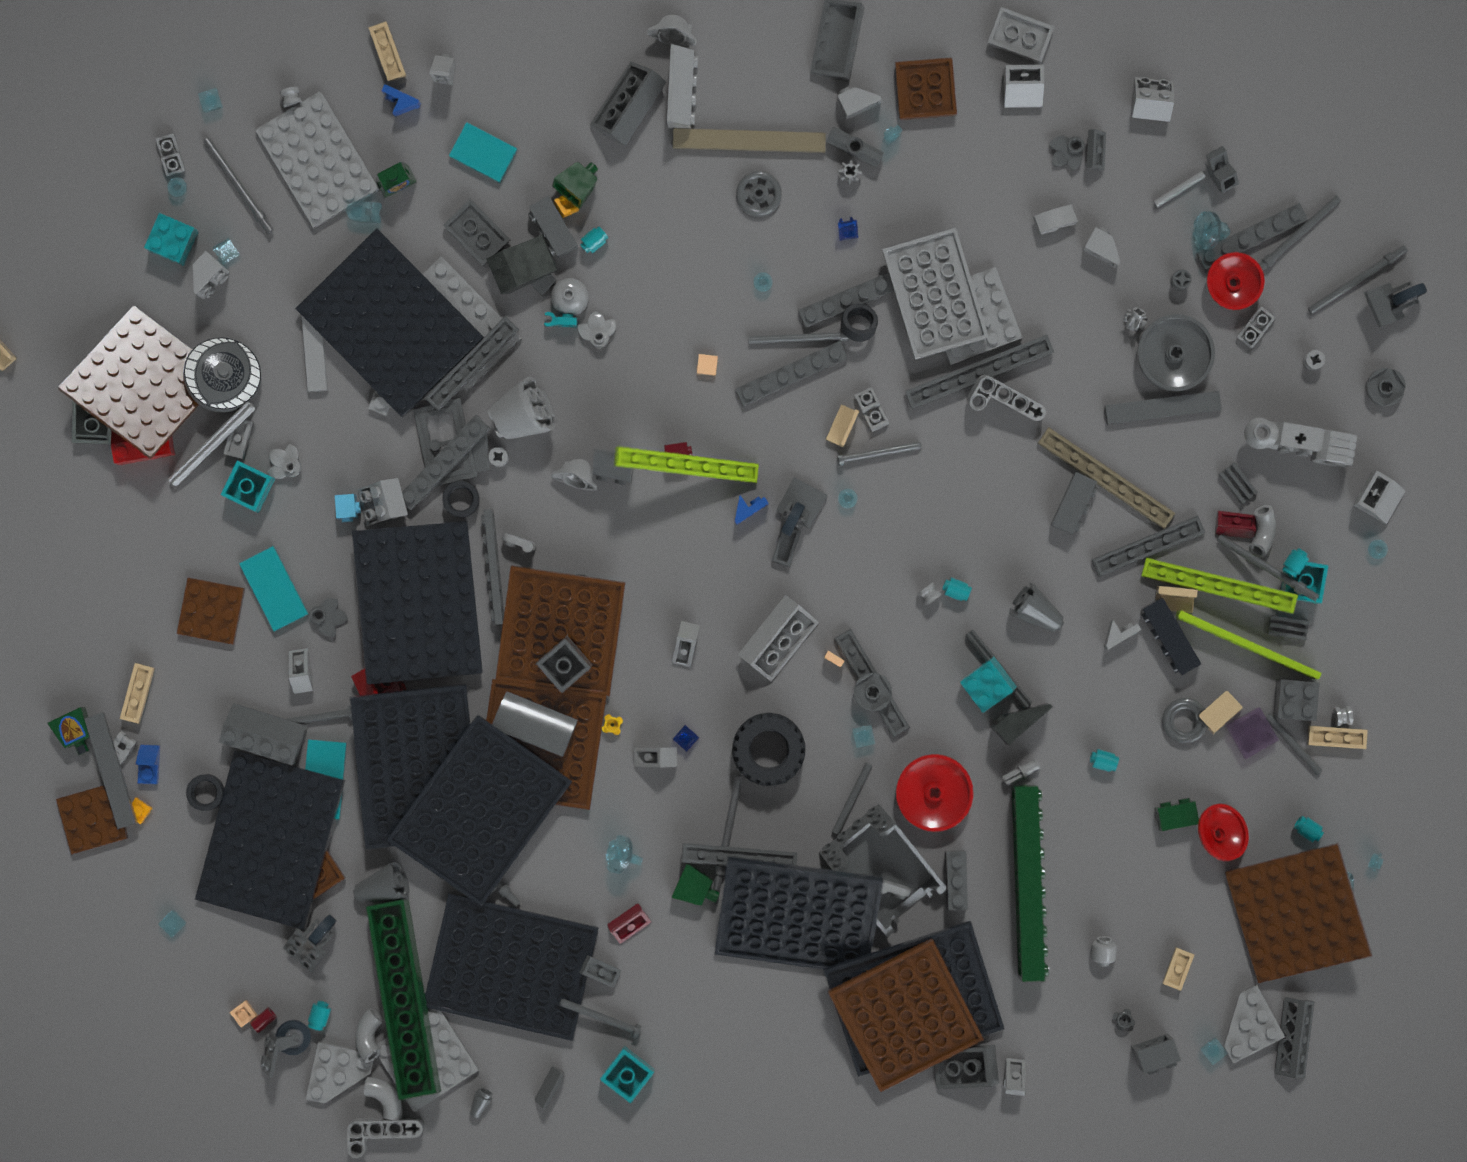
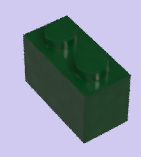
[1155,798,1199,831]

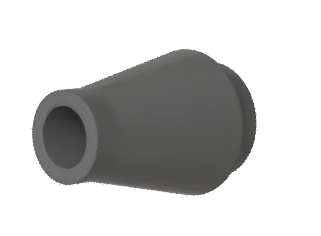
[470,1087,493,1118]

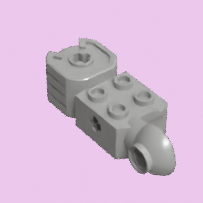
[1244,418,1357,468]

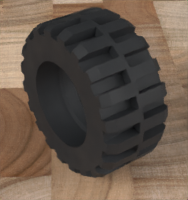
[732,713,806,786]

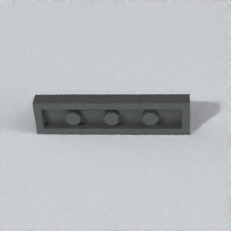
[1275,997,1315,1079]

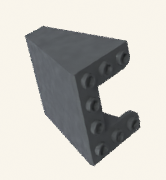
[819,804,947,937]

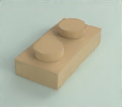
[1162,947,1194,991]

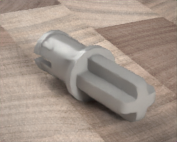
[1003,759,1041,786]

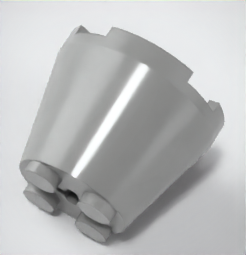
[488,377,555,439]

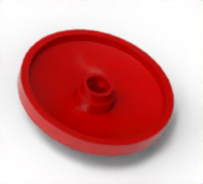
[896,754,973,832]

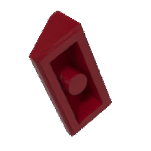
[1215,511,1256,539]
[607,903,651,944]

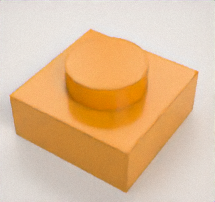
[553,196,579,218]
[132,797,152,824]

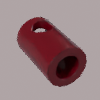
[250,1007,277,1033]

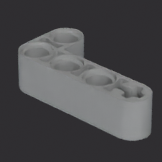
[967,375,1046,421]
[347,1117,425,1158]

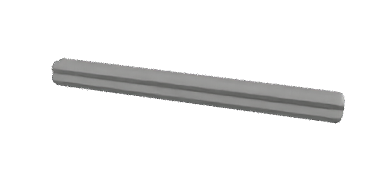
[169,402,255,486]

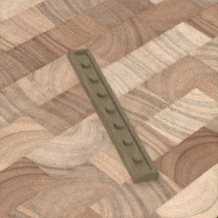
[673,128,826,153]
[1037,427,1175,529]

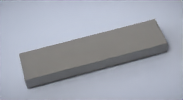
[302,316,328,392]

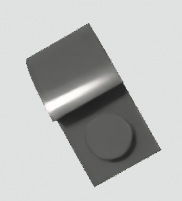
[1205,146,1239,193]

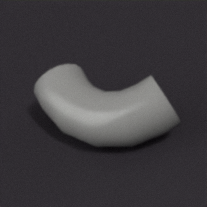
[1249,505,1276,559]
[355,1008,383,1063]
[364,1077,403,1120]

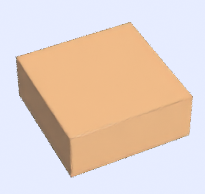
[697,354,718,376]
[824,651,844,667]
[230,1000,258,1027]

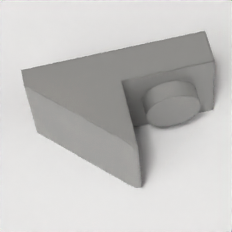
[1104,620,1141,649]
[1003,1058,1026,1096]

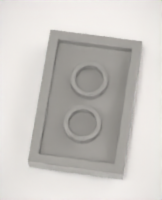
[987,7,1054,64]

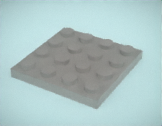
[945,267,1022,365]
[377,1009,479,1112]

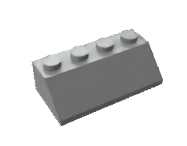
[667,45,698,129]
[738,595,819,682]

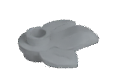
[578,311,616,348]
[267,444,301,479]

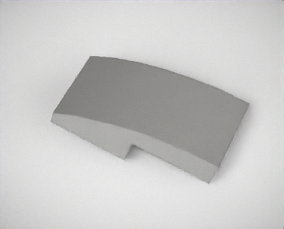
[155,133,185,176]
[1033,204,1078,235]
[1237,306,1276,348]
[855,387,889,432]

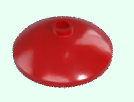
[1206,252,1265,310]
[1198,804,1249,861]

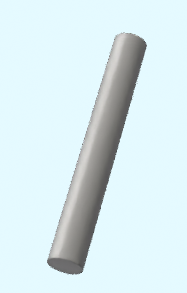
[1153,171,1205,208]

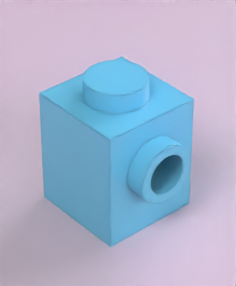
[335,494,361,522]

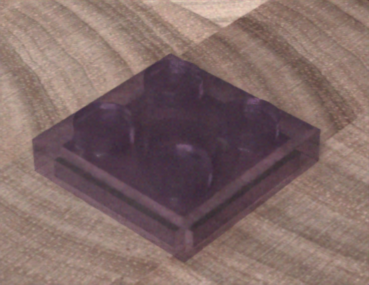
[1225,707,1279,759]

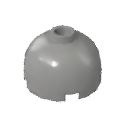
[551,278,589,316]

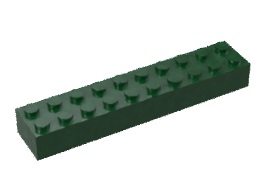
[1011,785,1049,982]
[366,899,441,1100]

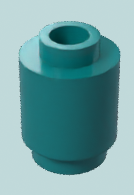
[580,226,609,254]
[1282,548,1309,578]
[942,577,972,601]
[1089,749,1119,772]
[1293,816,1324,843]
[307,1000,331,1031]

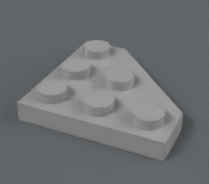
[1224,985,1285,1064]
[306,1042,374,1104]

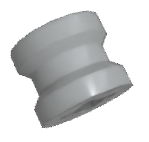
[280,87,302,108]
[1303,350,1325,371]
[489,447,509,467]
[917,582,942,606]
[1333,706,1353,726]

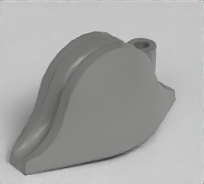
[647,15,697,46]
[551,459,597,490]

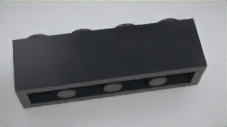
[1141,597,1202,676]

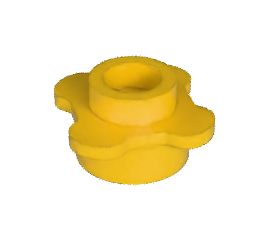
[602,714,623,735]

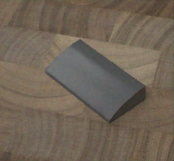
[810,0,864,81]
[492,691,578,756]

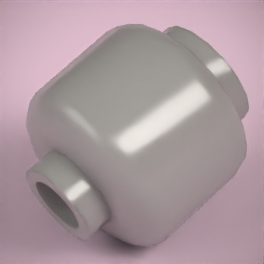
[1091,936,1117,967]

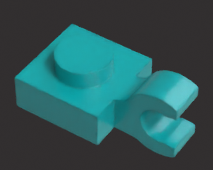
[544,312,578,328]

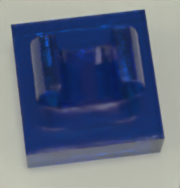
[838,217,859,241]
[673,725,699,752]

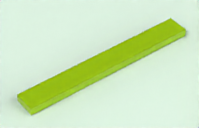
[614,446,759,483]
[1142,558,1298,614]
[1175,610,1322,680]

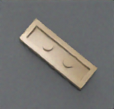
[369,21,406,82]
[120,663,155,724]
[1307,726,1368,749]

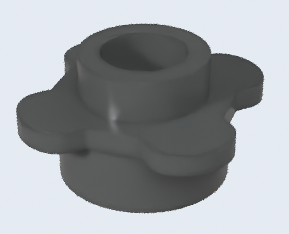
[1113,1008,1135,1031]

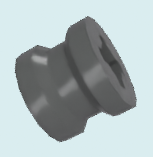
[1170,269,1192,291]

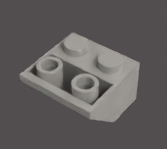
[1003,65,1044,108]
[1131,77,1174,122]
[193,251,229,299]
[1353,470,1405,524]
[358,478,408,526]

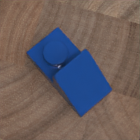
[382,84,421,116]
[735,495,769,525]
[136,745,160,784]

